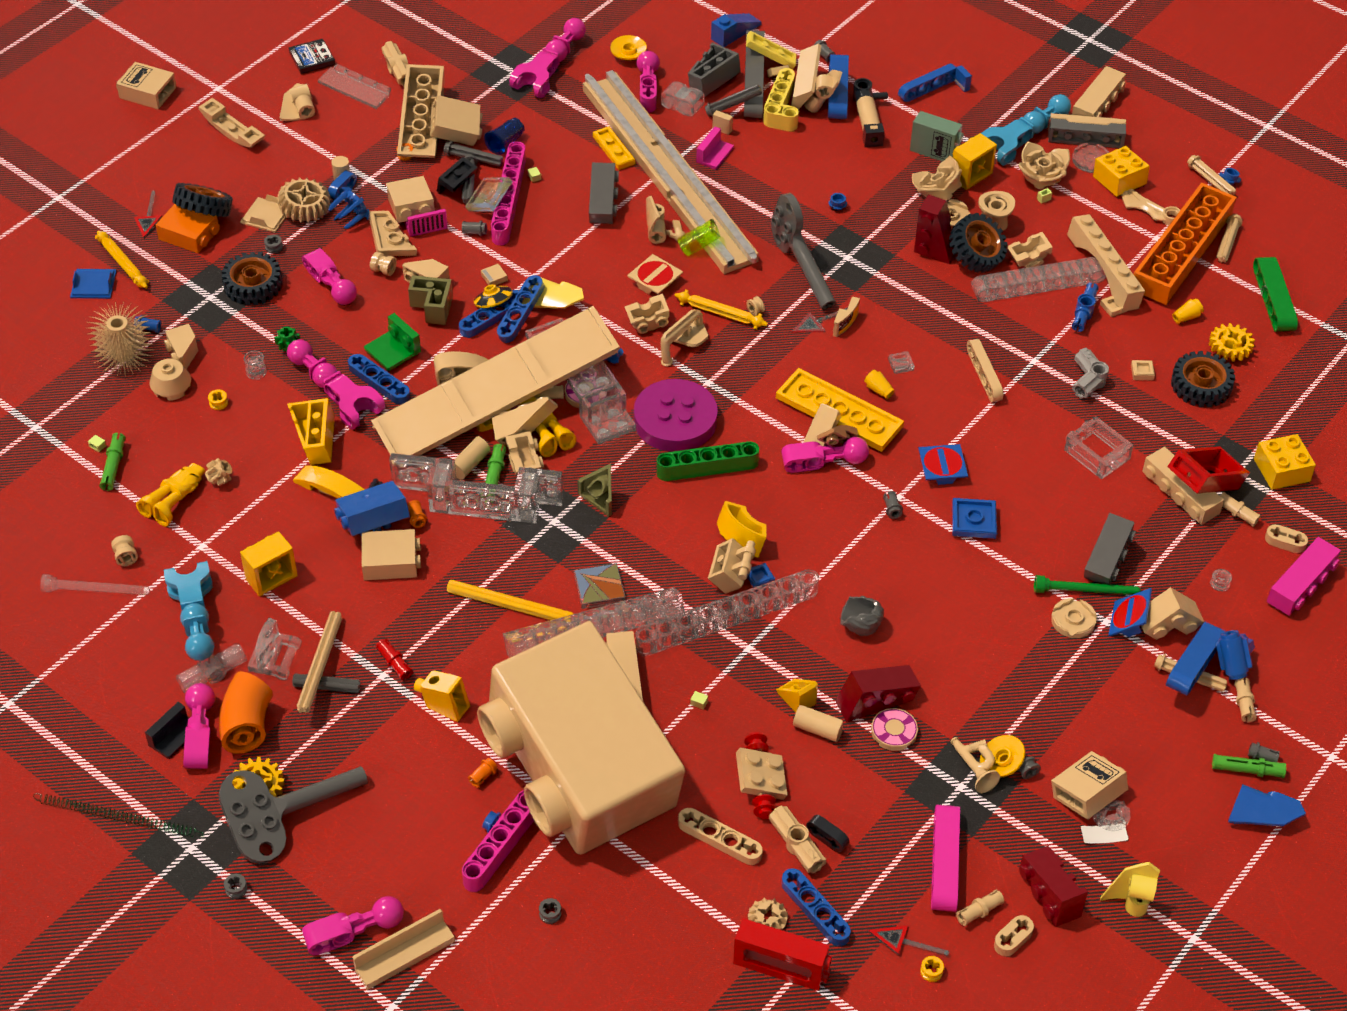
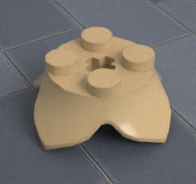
[1018,142,1070,189]
[912,156,962,200]

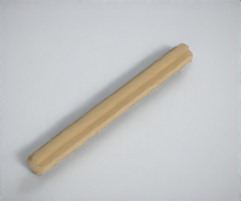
[297,611,342,714]

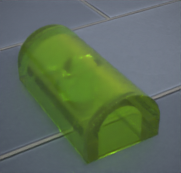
[678,219,720,256]

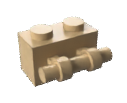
[708,538,756,594]

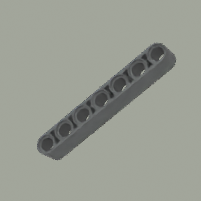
[744,30,765,118]

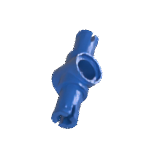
[1072,283,1099,332]

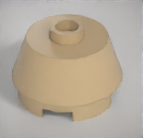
[149,359,191,400]

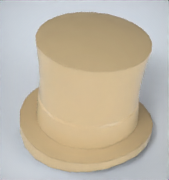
[978,191,1015,231]

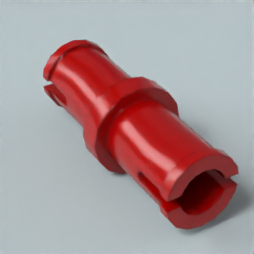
[376,638,413,680]

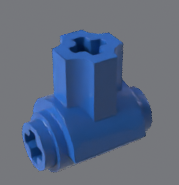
[1216,630,1255,679]

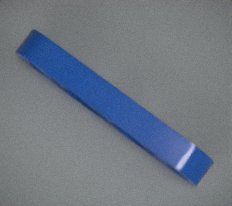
[898,63,956,102]
[497,275,544,343]
[459,290,524,338]
[348,354,410,405]
[781,868,851,946]

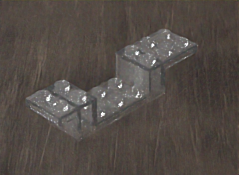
[525,318,636,445]
[389,453,563,523]

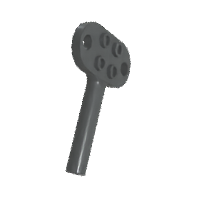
[771,193,836,310]
[218,766,368,864]

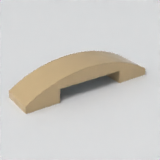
[199,98,265,147]

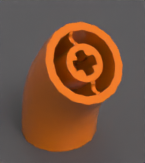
[219,671,273,753]

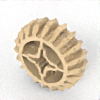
[278,177,330,223]

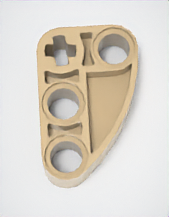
[433,352,488,386]

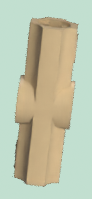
[382,41,408,87]
[769,805,826,873]

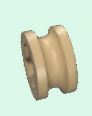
[746,296,765,317]

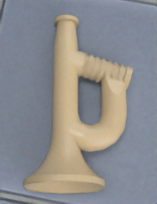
[950,737,1000,793]

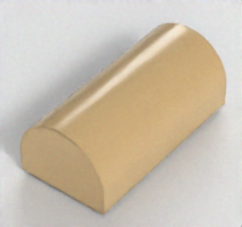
[451,436,490,480]
[793,705,843,742]

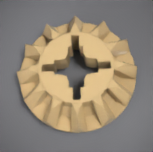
[748,897,788,930]

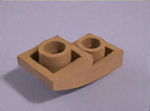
[817,425,858,445]

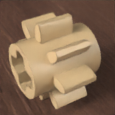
[205,458,232,486]

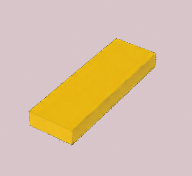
[593,126,635,170]

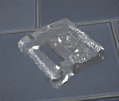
[248,630,302,680]

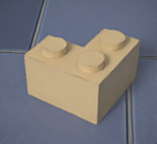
[1142,587,1204,640]

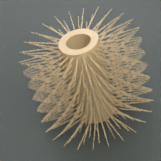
[87,302,154,376]

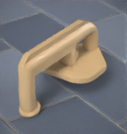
[661,309,708,367]

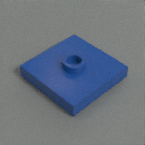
[952,498,997,539]

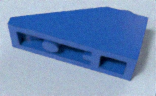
[711,13,762,47]

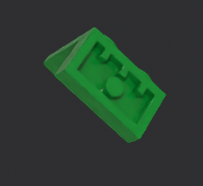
[364,313,421,371]

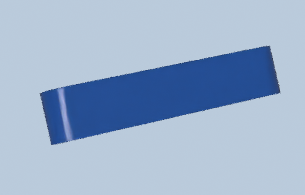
[1166,622,1226,696]

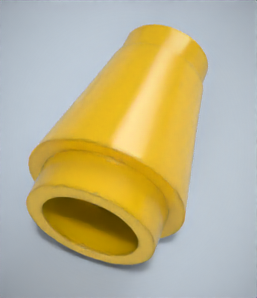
[1172,299,1204,324]
[864,370,895,399]

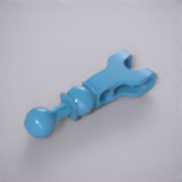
[981,94,1071,166]
[164,561,214,661]

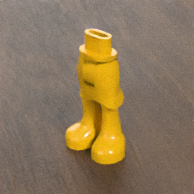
[520,396,576,457]
[136,463,205,527]

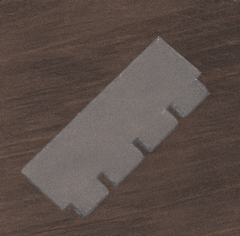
[318,64,391,109]

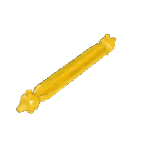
[95,231,149,288]
[675,289,768,330]

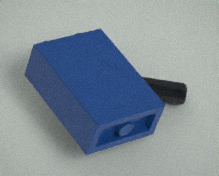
[334,478,410,536]

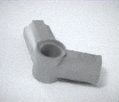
[1072,348,1109,399]

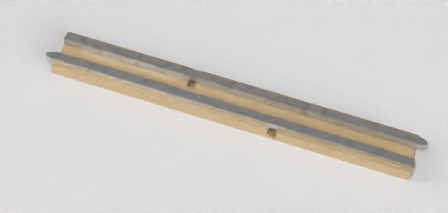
[583,70,759,274]

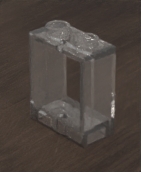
[1064,416,1134,479]

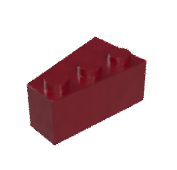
[914,194,956,264]
[835,665,921,722]
[1019,846,1088,927]

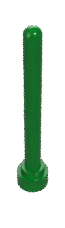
[1034,575,1141,595]

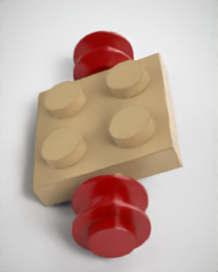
[736,732,787,819]

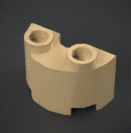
[1007,232,1053,269]
[625,294,669,334]
[506,431,544,475]

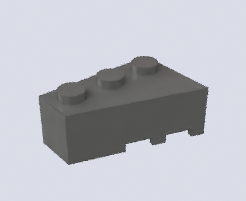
[688,42,741,98]
[589,162,619,224]
[1084,513,1137,585]

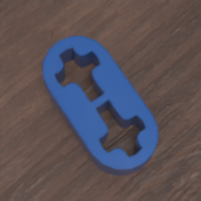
[328,170,357,200]

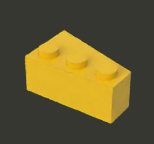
[287,398,335,465]

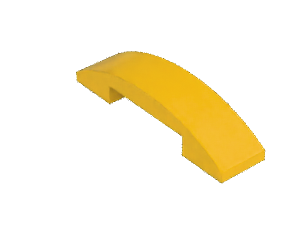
[293,466,365,498]

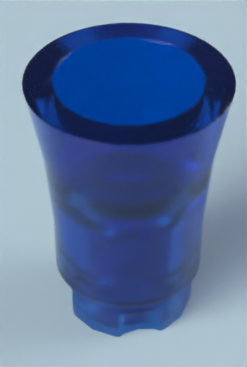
[484,118,525,155]

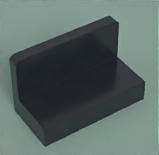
[436,157,478,194]
[145,702,189,759]

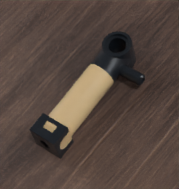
[853,78,888,147]

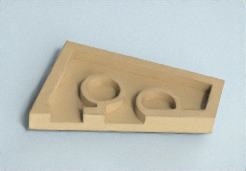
[369,211,417,257]

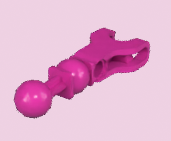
[509,18,586,98]
[287,339,385,430]

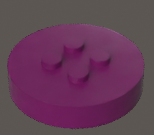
[634,379,718,452]

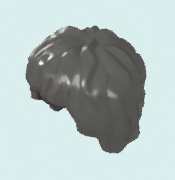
[840,596,884,636]

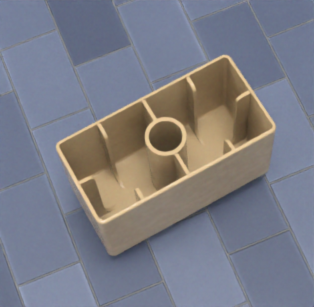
[477,621,685,855]

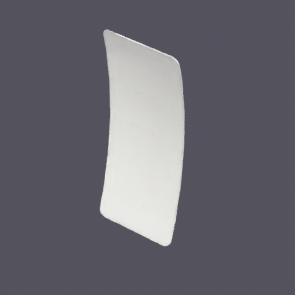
[1081,823,1128,844]

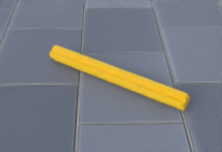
[447,580,574,625]

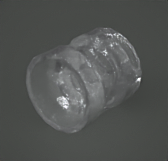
[244,350,267,380]

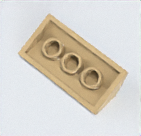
[791,44,821,109]

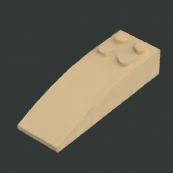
[397,64,445,158]

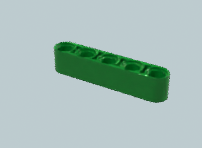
[1253,257,1298,332]
[657,441,759,481]

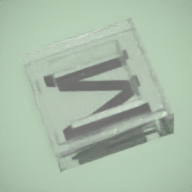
[888,351,915,374]

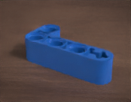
[828,54,849,119]

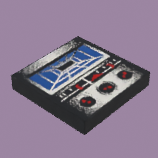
[288,38,335,74]

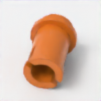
[407,500,427,528]
[468,758,498,788]

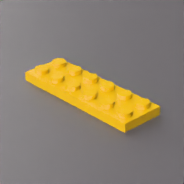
[776,368,904,452]

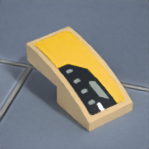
[833,297,860,337]

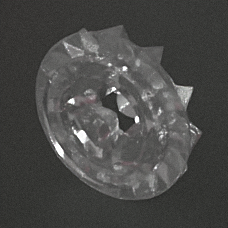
[1092,799,1131,831]

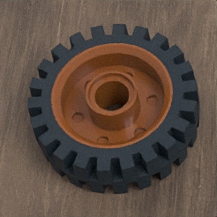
[172,183,233,217]
[949,213,1008,273]
[221,252,283,305]
[1171,351,1235,408]

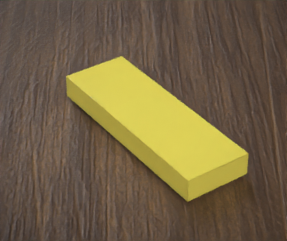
[746,31,796,70]

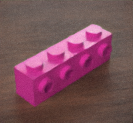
[1266,537,1341,616]

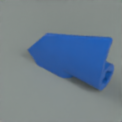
[1228,784,1306,826]

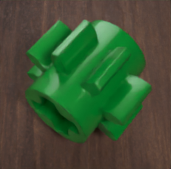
[274,327,300,352]

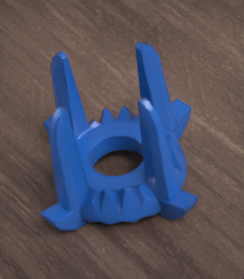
[329,187,369,229]

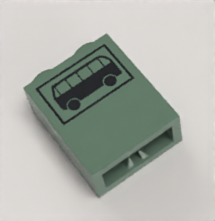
[910,111,964,161]

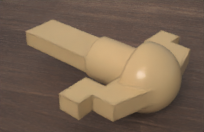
[666,220,693,242]

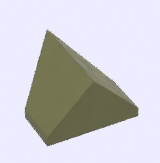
[578,463,612,517]

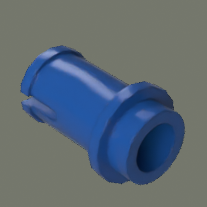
[134,315,161,333]

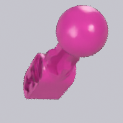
[637,51,660,113]
[302,248,357,305]
[781,437,869,473]
[183,683,215,769]
[302,896,404,955]

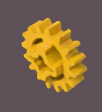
[1209,323,1255,362]
[232,757,284,797]

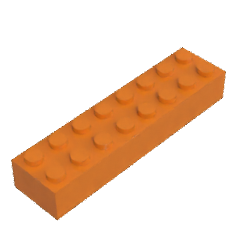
[1133,182,1237,305]

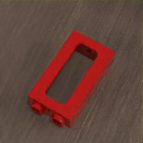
[1167,446,1250,494]
[733,918,832,991]

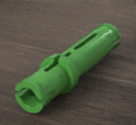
[99,433,126,491]
[481,444,507,502]
[1212,754,1286,778]

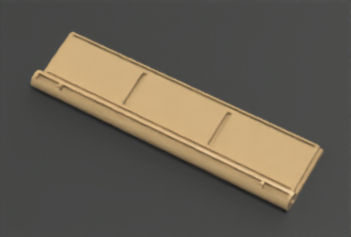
[371,306,620,466]

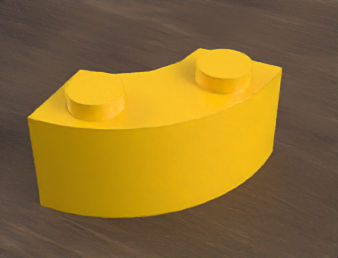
[717,501,766,557]

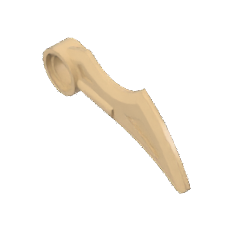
[1122,189,1180,226]

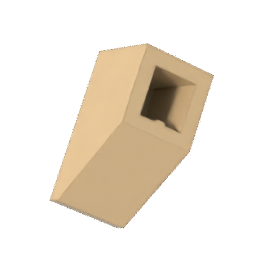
[402,259,450,283]
[164,324,198,369]

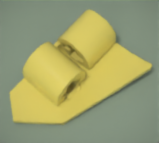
[522,277,584,309]
[1100,862,1160,917]

